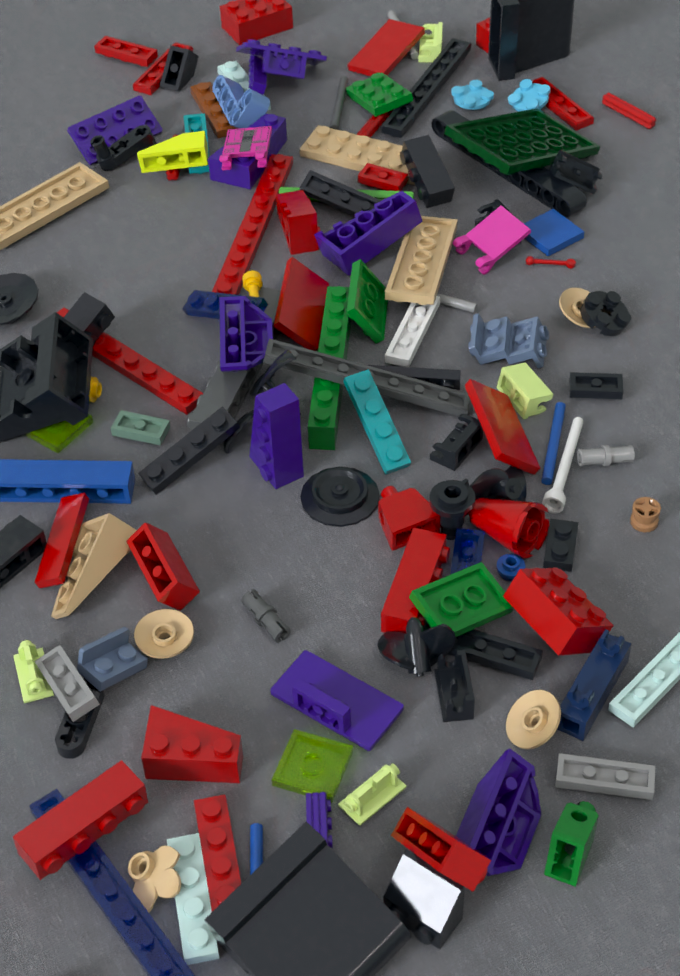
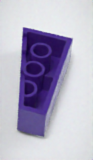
[208,114,287,190]
[249,383,304,489]

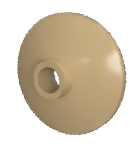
[559,288,603,328]
[134,609,194,659]
[506,690,561,749]

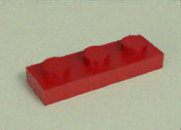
[94,36,158,67]

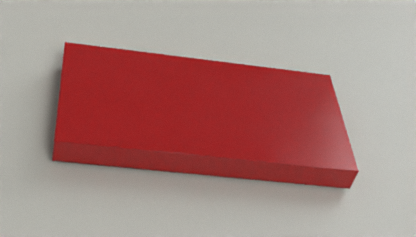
[347,19,425,76]
[273,257,330,351]
[465,379,541,475]

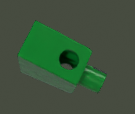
[544,801,599,887]

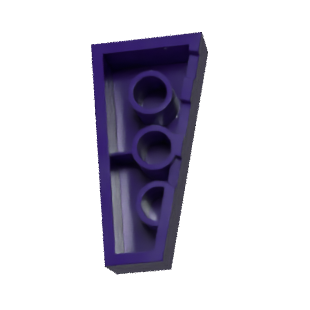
[314,191,423,276]

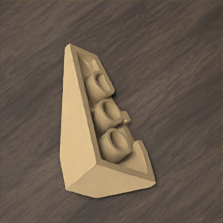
[51,513,137,619]

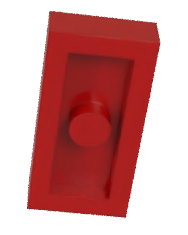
[358,163,408,191]

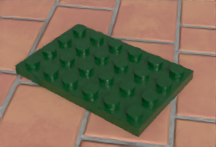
[444,108,600,175]

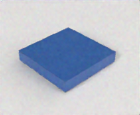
[524,209,585,256]

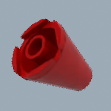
[469,498,549,558]

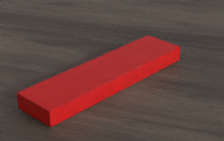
[133,42,193,95]
[532,77,594,131]
[35,492,89,588]

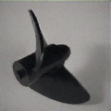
[465,466,527,516]
[377,617,456,677]

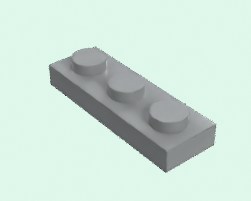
[34,645,100,722]
[555,753,655,800]

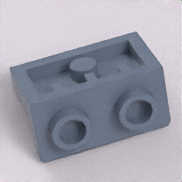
[468,313,511,365]
[505,316,549,368]
[77,627,148,691]

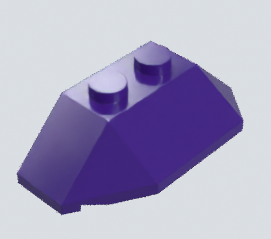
[220,296,273,372]
[456,748,541,876]

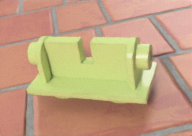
[13,640,54,703]
[338,763,407,826]

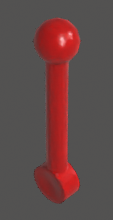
[525,256,576,269]

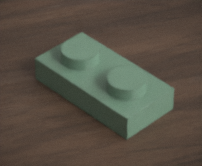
[111,410,171,446]

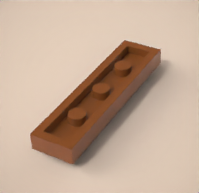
[190,82,238,139]

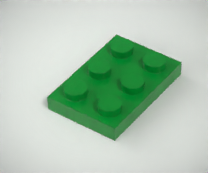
[346,73,413,117]
[346,259,388,344]
[409,562,514,637]

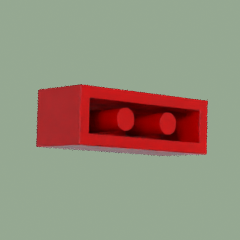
[126,522,200,611]

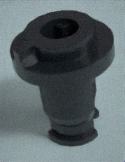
[429,478,475,540]

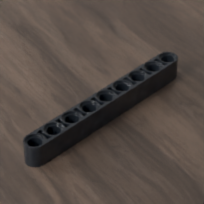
[431,110,587,217]

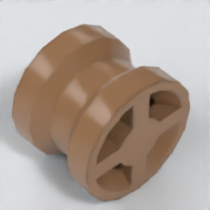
[630,497,661,532]

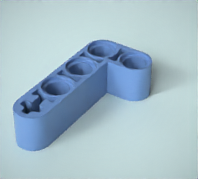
[212,75,270,129]

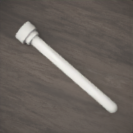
[542,417,583,514]

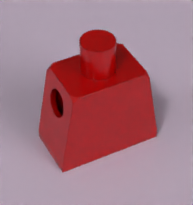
[378,486,440,551]

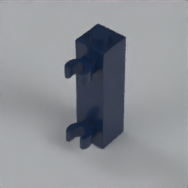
[557,629,632,741]

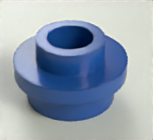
[496,554,525,581]

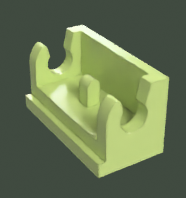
[418,22,443,63]
[496,362,553,419]

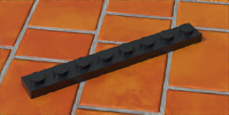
[382,38,471,138]

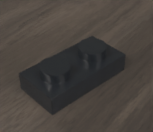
[569,372,623,399]
[543,518,579,572]

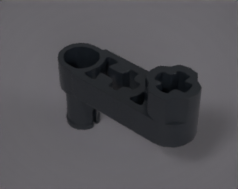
[90,125,157,171]

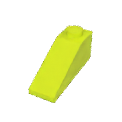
[137,131,208,173]

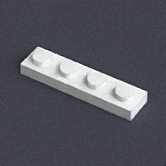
[385,296,440,367]

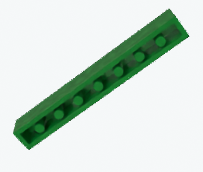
[308,286,351,450]

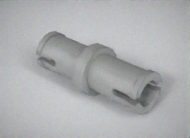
[577,445,635,467]

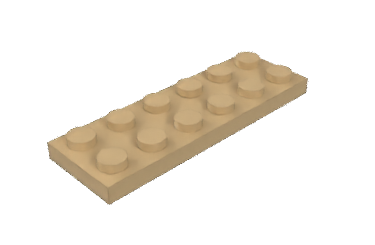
[300,125,415,185]
[0,162,109,250]
[385,216,458,305]

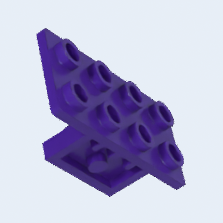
[236,40,327,79]
[67,95,163,165]
[270,650,404,751]

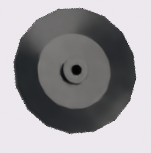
[0,273,39,325]
[300,466,380,527]

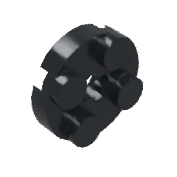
[580,291,631,336]

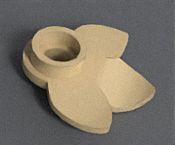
[128,846,181,913]

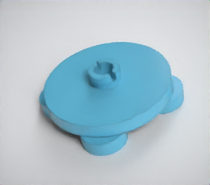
[508,79,551,112]
[451,80,494,110]

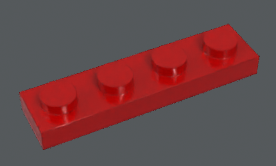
[194,794,241,912]

